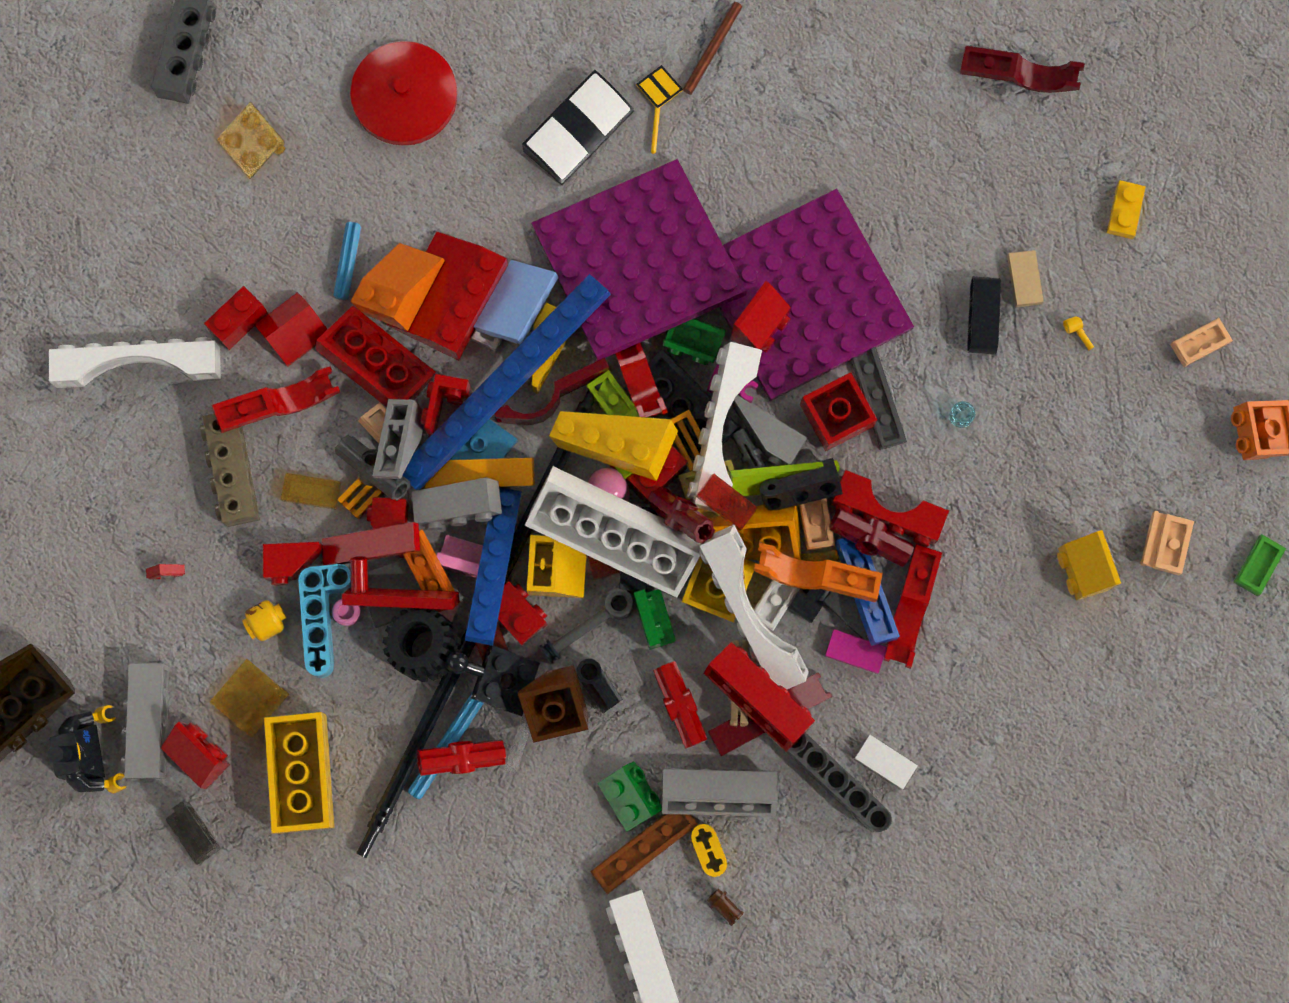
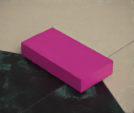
[825,629,886,674]

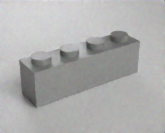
[121,663,169,779]
[662,768,778,817]

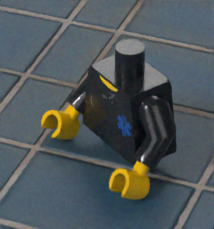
[48,705,126,794]

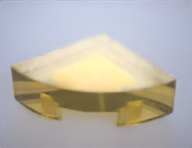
[801,549,840,562]

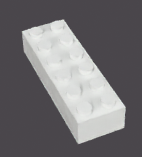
[525,466,701,597]

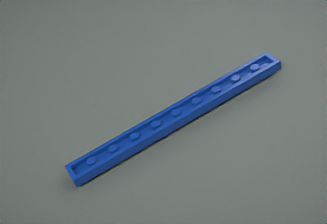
[402,274,611,490]

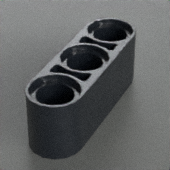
[967,276,1001,355]

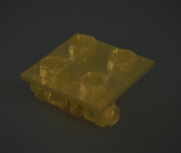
[217,102,286,179]
[210,659,289,738]

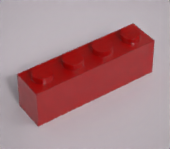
[703,642,815,752]

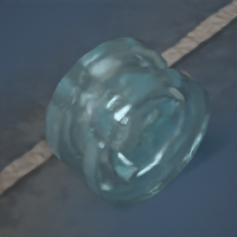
[949,401,976,428]

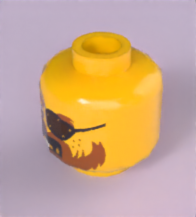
[242,600,287,641]

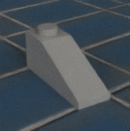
[732,395,807,466]
[372,399,424,479]

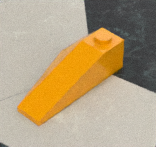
[710,504,801,561]

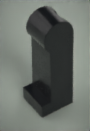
[760,458,843,511]

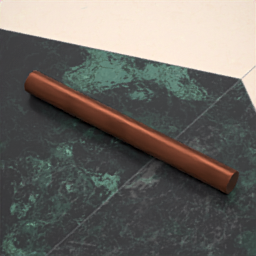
[683,2,742,95]

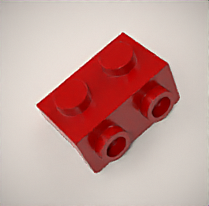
[498,581,547,646]

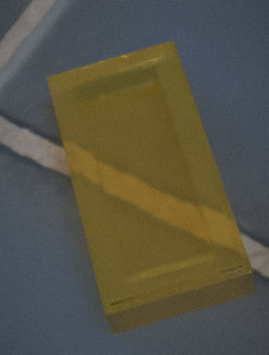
[280,473,341,510]

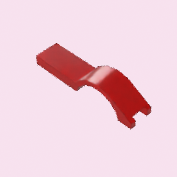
[615,343,668,418]
[212,366,340,433]
[884,544,943,669]

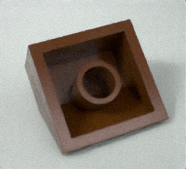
[518,665,588,743]

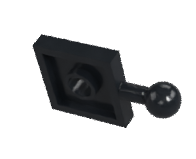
[446,645,541,717]

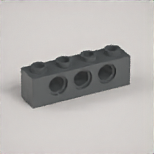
[151,0,216,104]

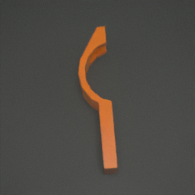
[753,543,883,602]

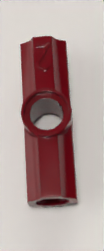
[648,487,715,544]
[829,507,914,567]

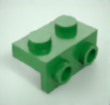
[662,318,726,365]
[597,761,662,832]

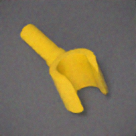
[1063,316,1094,350]

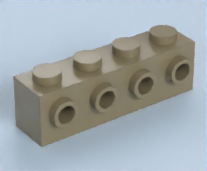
[200,414,260,527]

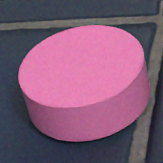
[332,598,361,626]

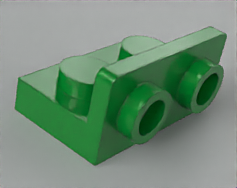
[634,589,676,650]

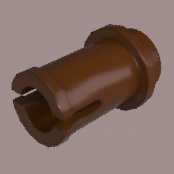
[707,888,744,926]

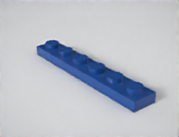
[465,487,522,646]

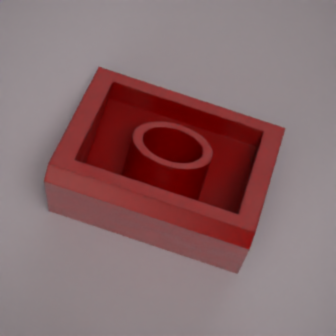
[254,292,327,367]

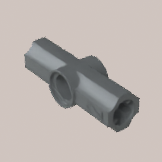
[335,435,410,501]

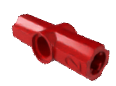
[653,661,708,749]
[417,739,506,776]

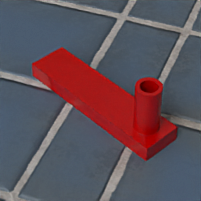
[342,556,459,610]

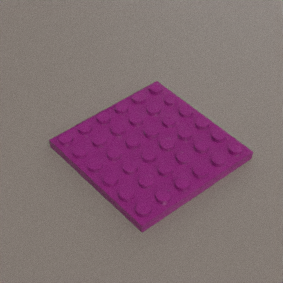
[531,159,747,361]
[719,189,914,401]

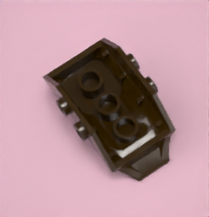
[0,644,75,762]

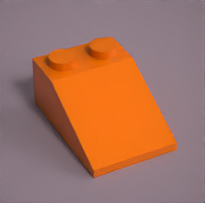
[350,243,445,331]

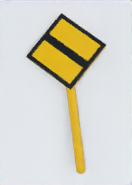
[636,65,683,154]

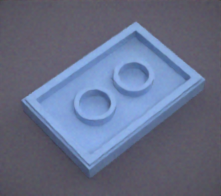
[473,260,559,344]

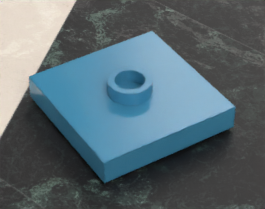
[451,419,518,460]

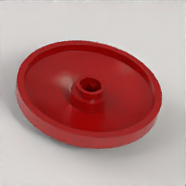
[350,41,458,145]

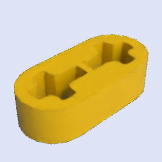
[691,824,727,877]

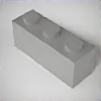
[412,478,502,531]

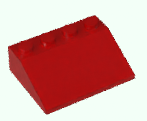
[386,232,508,361]

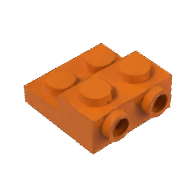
[1231,400,1289,460]

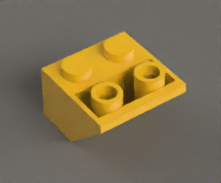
[527,535,586,598]

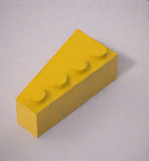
[549,411,678,481]

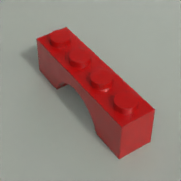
[831,470,949,547]

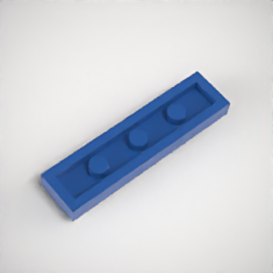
[835,538,900,646]

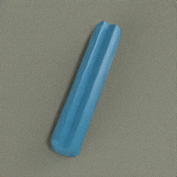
[333,222,361,301]

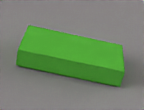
[1234,534,1286,596]

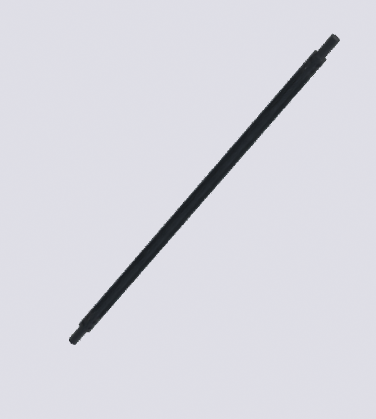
[356,379,602,858]

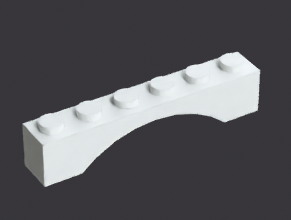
[49,337,221,388]
[687,342,762,514]
[699,525,809,689]

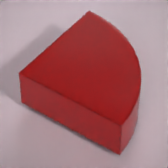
[146,564,185,580]

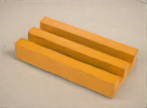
[671,410,702,472]
[337,477,384,520]

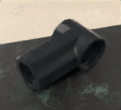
[788,589,830,623]
[576,659,623,713]

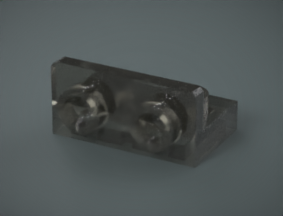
[166,801,221,865]

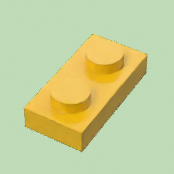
[1106,180,1146,239]

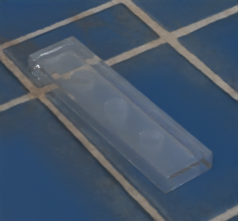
[504,662,552,774]

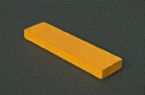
[425,457,535,489]

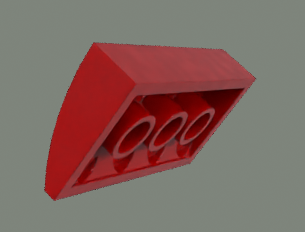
[316,306,436,407]

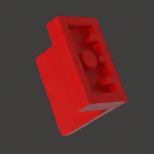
[421,374,473,437]

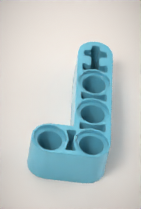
[298,564,351,678]

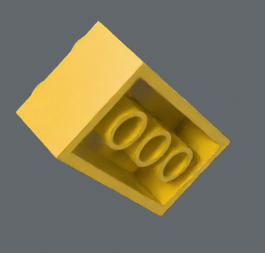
[264,712,334,834]

